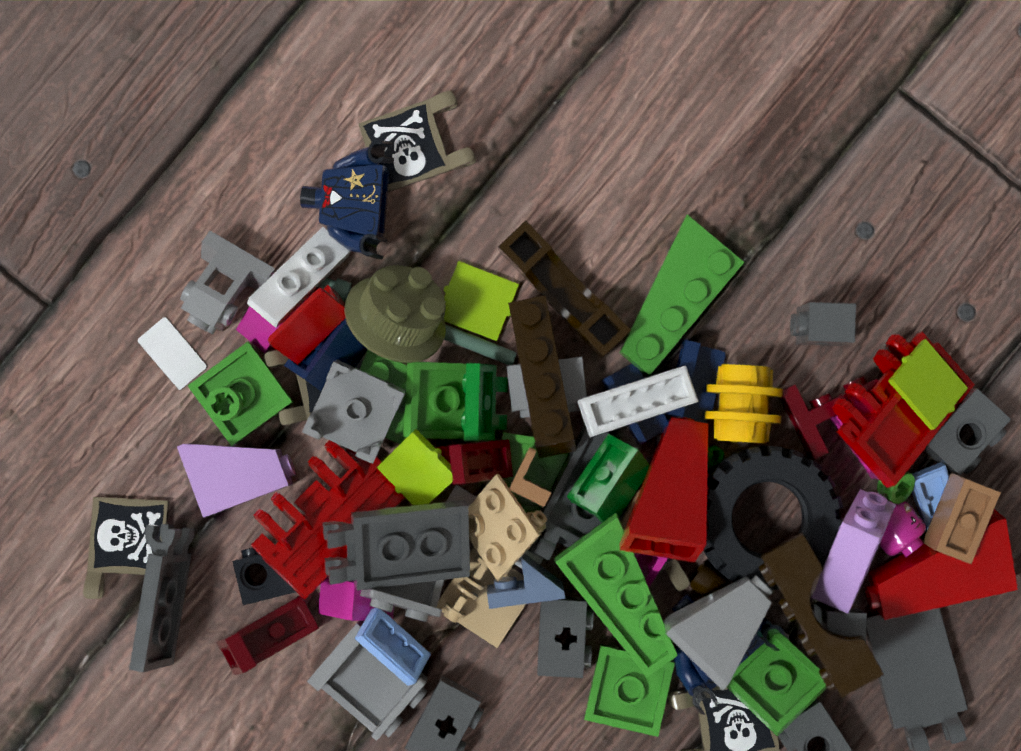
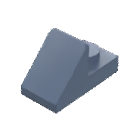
[487,553,565,609]

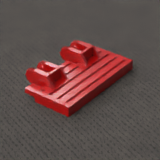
[832,331,975,488]
[251,440,405,600]

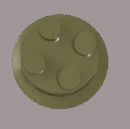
[344,264,446,363]

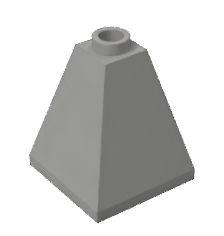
[664,575,773,691]

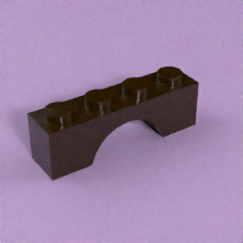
[498,220,631,359]
[508,295,576,458]
[759,532,884,698]

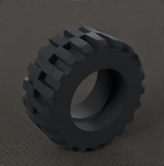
[703,446,844,590]

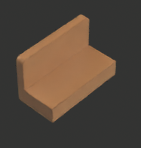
[509,446,551,507]
[923,473,1001,564]

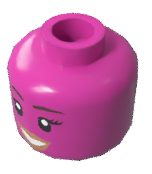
[879,501,926,557]

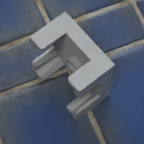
[302,359,406,464]

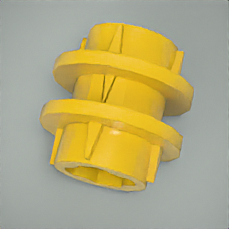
[705,364,783,443]

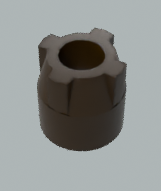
[689,561,729,596]

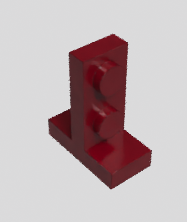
[779,376,878,459]
[434,439,513,485]
[216,596,319,675]

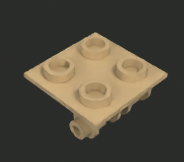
[468,474,547,581]
[437,547,526,648]

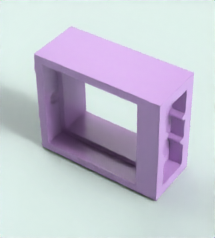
[812,489,896,614]

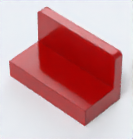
[267,285,345,365]

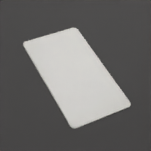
[138,317,207,390]

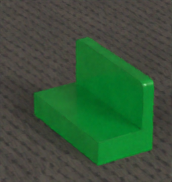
[566,434,650,523]

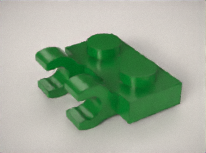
[461,363,508,441]

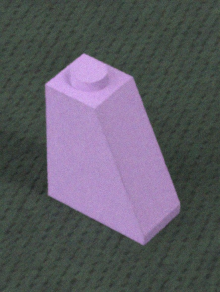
[177,444,296,518]

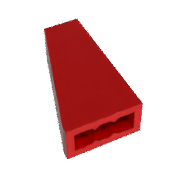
[619,417,708,562]
[865,509,1018,620]

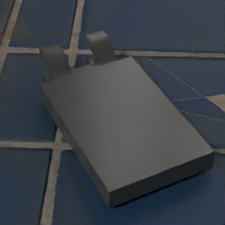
[528,423,652,560]
[323,500,470,590]
[129,524,195,673]
[866,608,968,751]

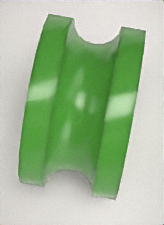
[205,387,243,421]
[877,472,915,504]

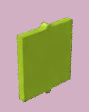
[444,261,519,342]
[888,339,968,430]
[377,429,453,506]

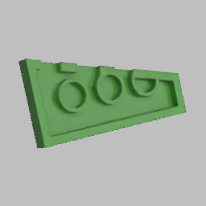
[619,214,744,377]
[555,513,678,678]

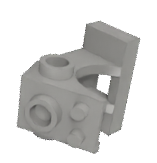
[180,231,275,334]

